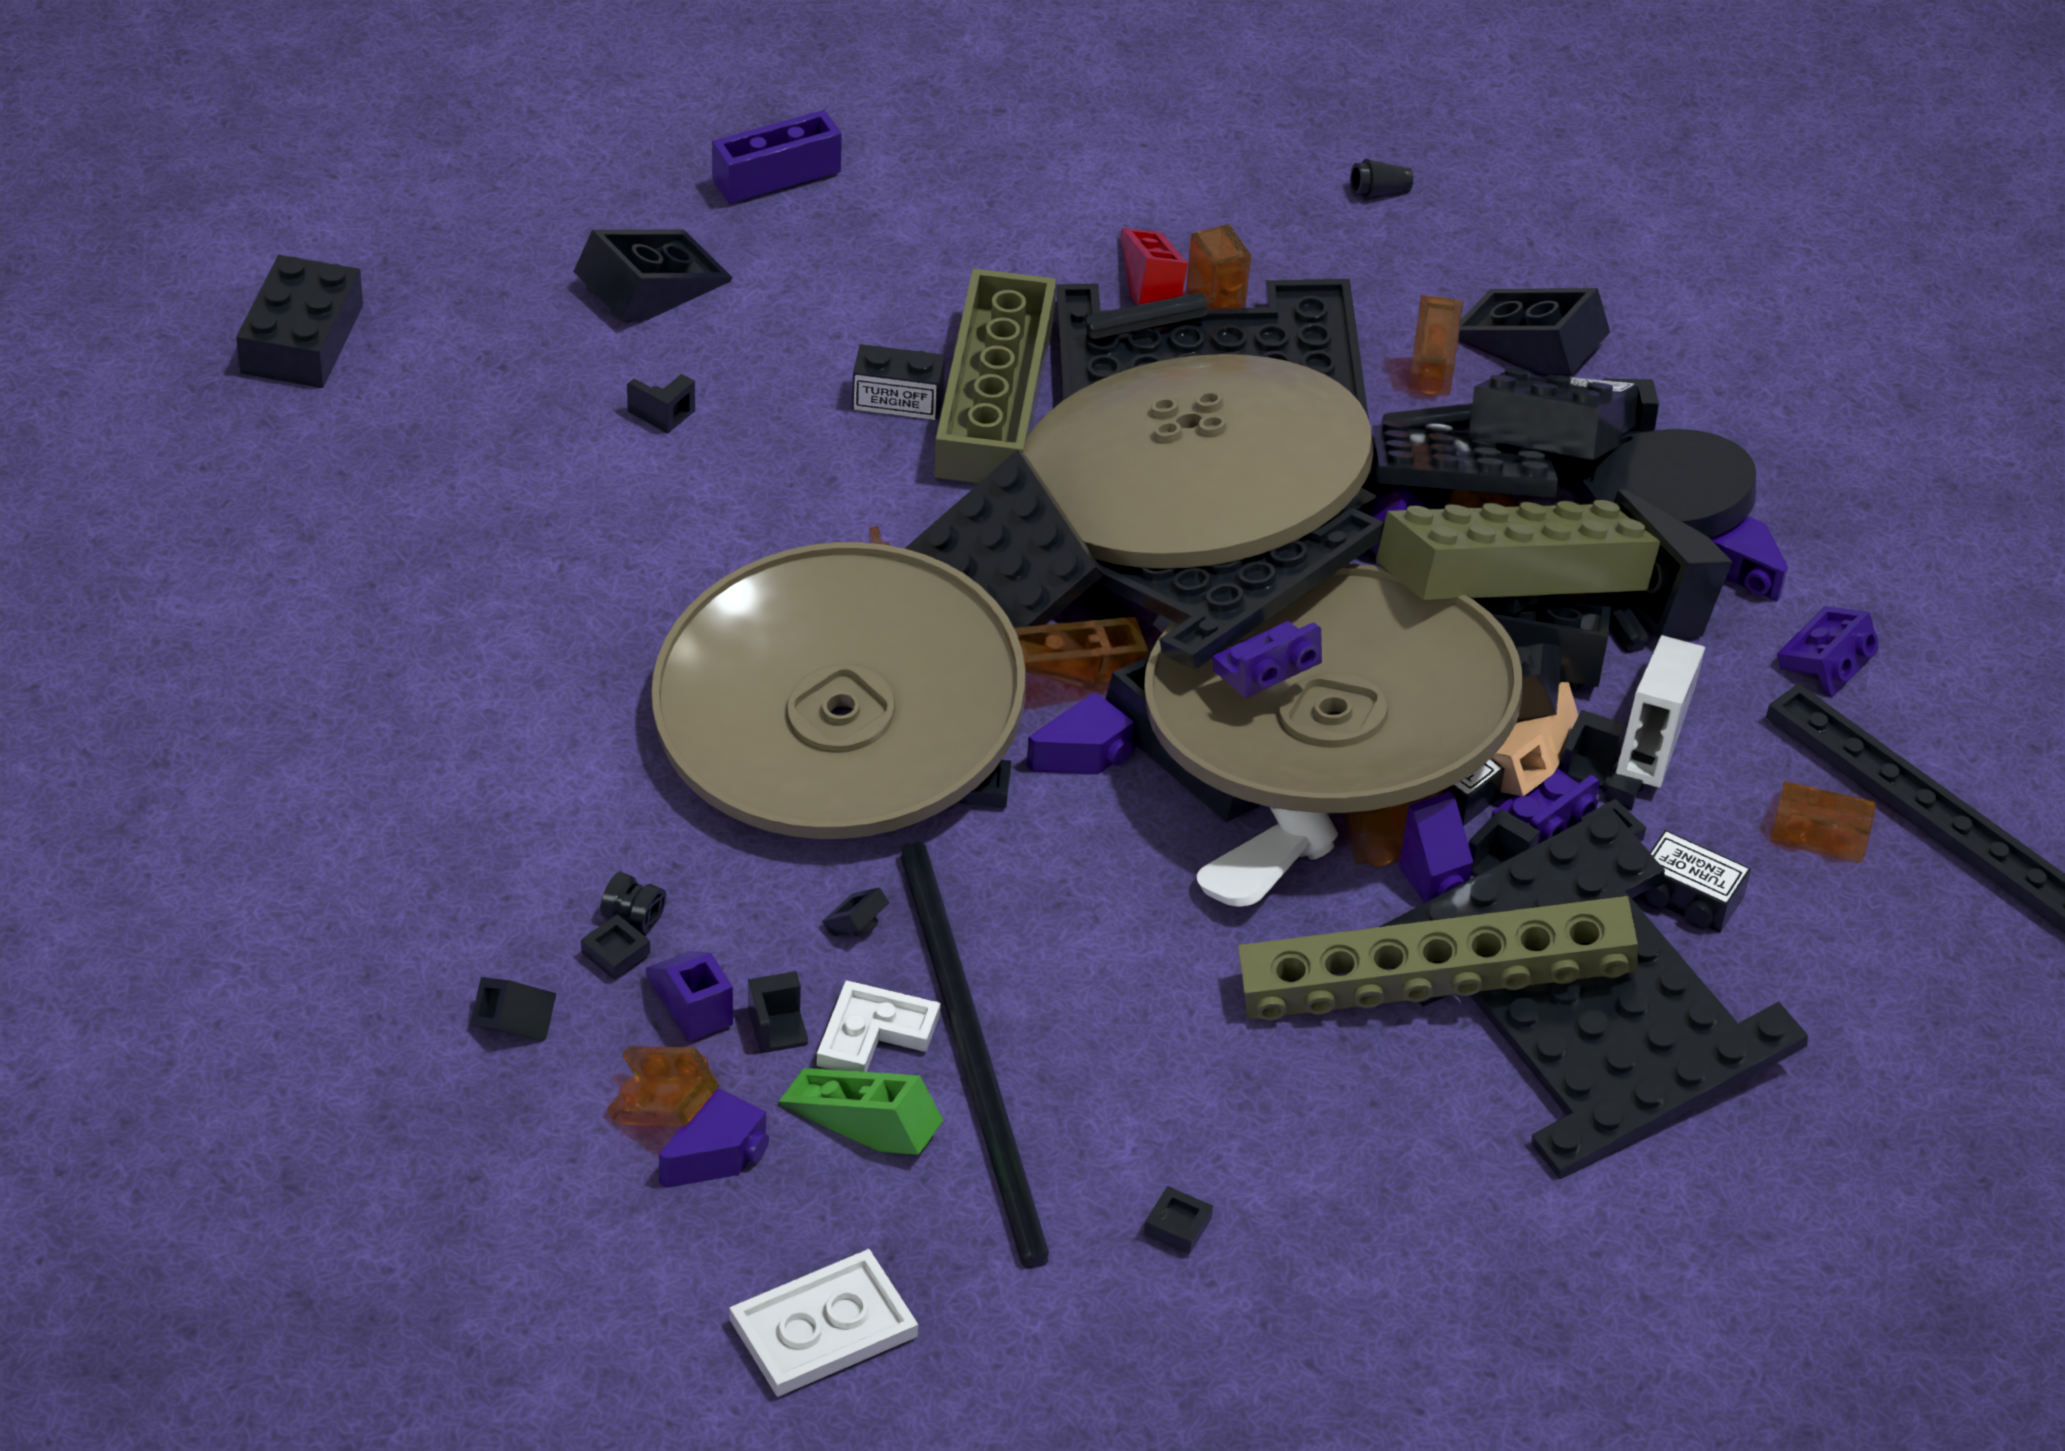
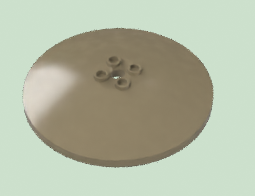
[1023,354,1373,569]
[651,542,1026,839]
[1144,563,1522,813]

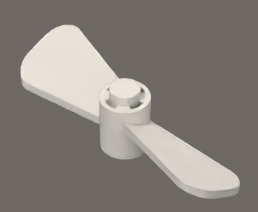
[1197,807,1338,907]

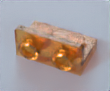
[1771,781,1876,863]
[607,1046,720,1126]

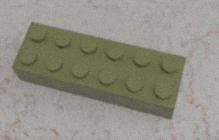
[934,268,1057,483]
[1376,500,1660,600]

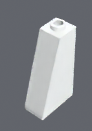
[1616,635,1705,788]

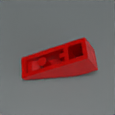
[1120,228,1188,305]

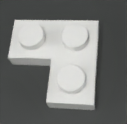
[817,980,941,1072]

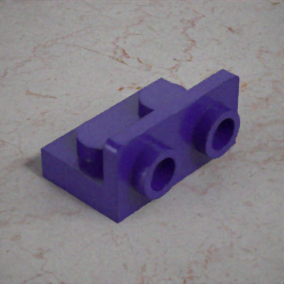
[1777,606,1879,696]
[1212,621,1322,698]
[1491,768,1600,844]

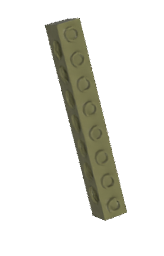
[1238,896,1638,1020]

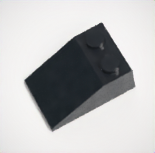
[573,229,733,322]
[1451,288,1610,376]
[1613,490,1732,639]

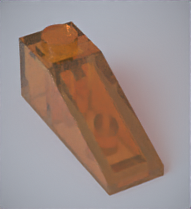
[1004,617,1148,691]

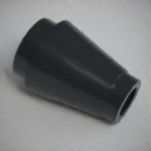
[1350,159,1413,200]

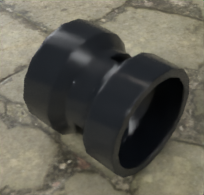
[600,871,667,934]

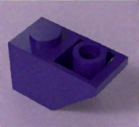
[1710,516,1788,602]
[645,951,733,1042]

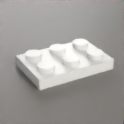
[729,1249,918,1397]

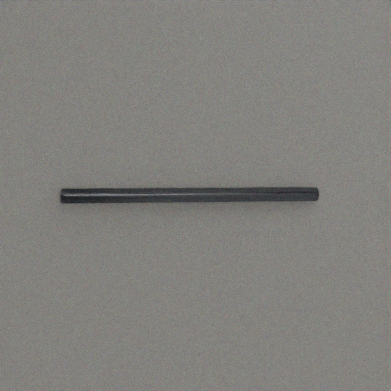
[901,841,1049,1268]

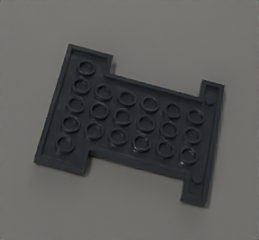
[1056,279,1369,420]
[1095,508,1385,670]
[1379,807,1808,1179]

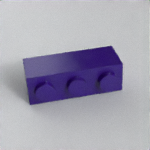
[712,110,842,203]

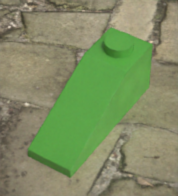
[778,1068,944,1155]

